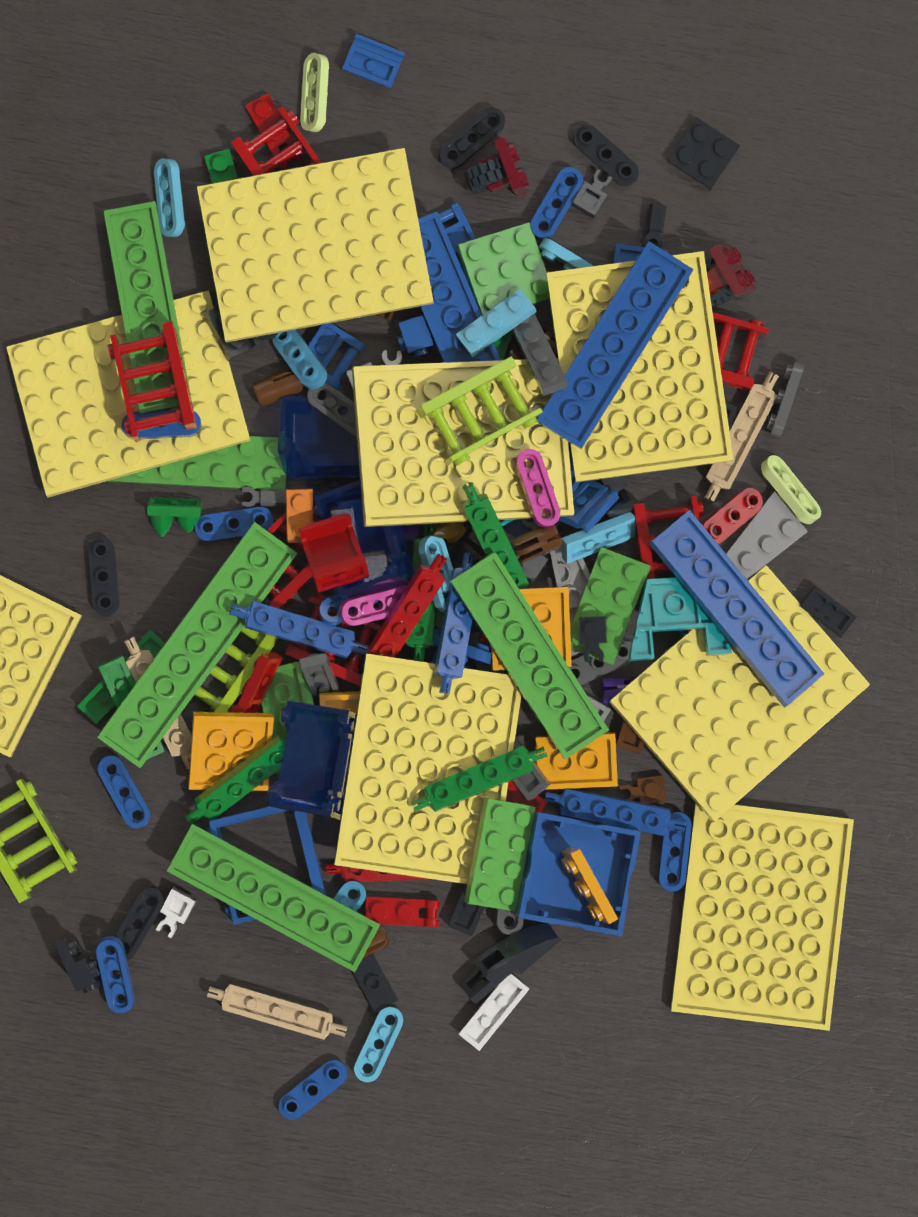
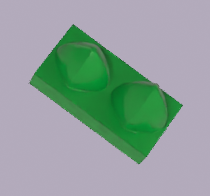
[147,497,202,537]

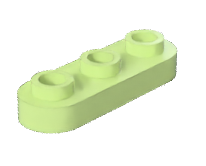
[300,53,329,132]
[761,455,821,524]

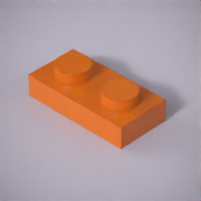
[285,489,313,543]

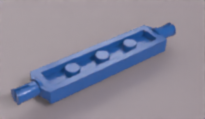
[434,553,475,695]
[229,601,369,658]
[545,788,687,836]

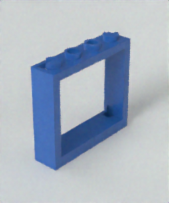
[206,799,326,925]

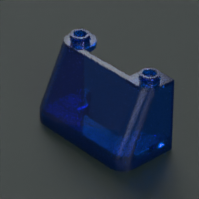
[278,395,360,478]
[314,480,415,598]
[267,701,357,820]

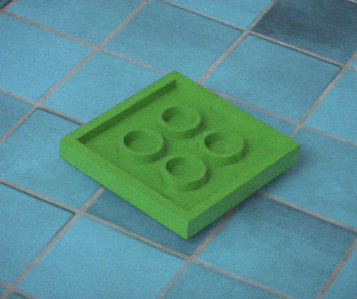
[455,222,550,315]

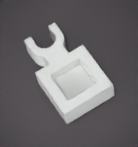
[156,887,197,938]

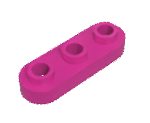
[515,449,560,527]
[339,585,407,626]

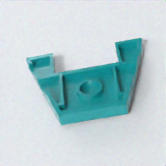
[628,578,732,661]

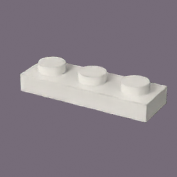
[459,974,529,1051]

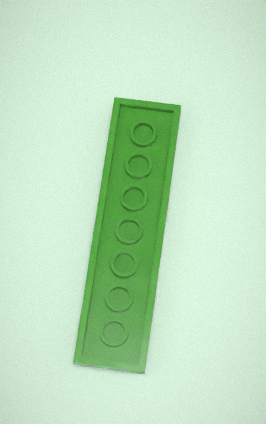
[104,201,193,414]
[106,436,289,490]
[450,552,609,759]
[167,824,380,972]

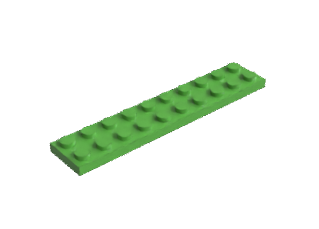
[97,522,297,768]

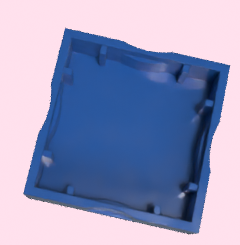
[513,812,641,937]

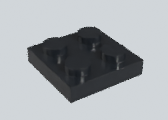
[667,117,740,190]

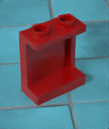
[298,513,369,592]

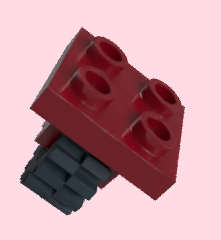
[463,137,530,197]
[705,244,756,306]

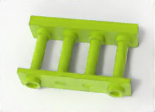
[416,356,543,466]
[194,627,279,713]
[0,779,78,903]

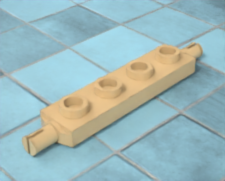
[704,372,779,502]
[124,637,192,769]
[207,984,348,1040]

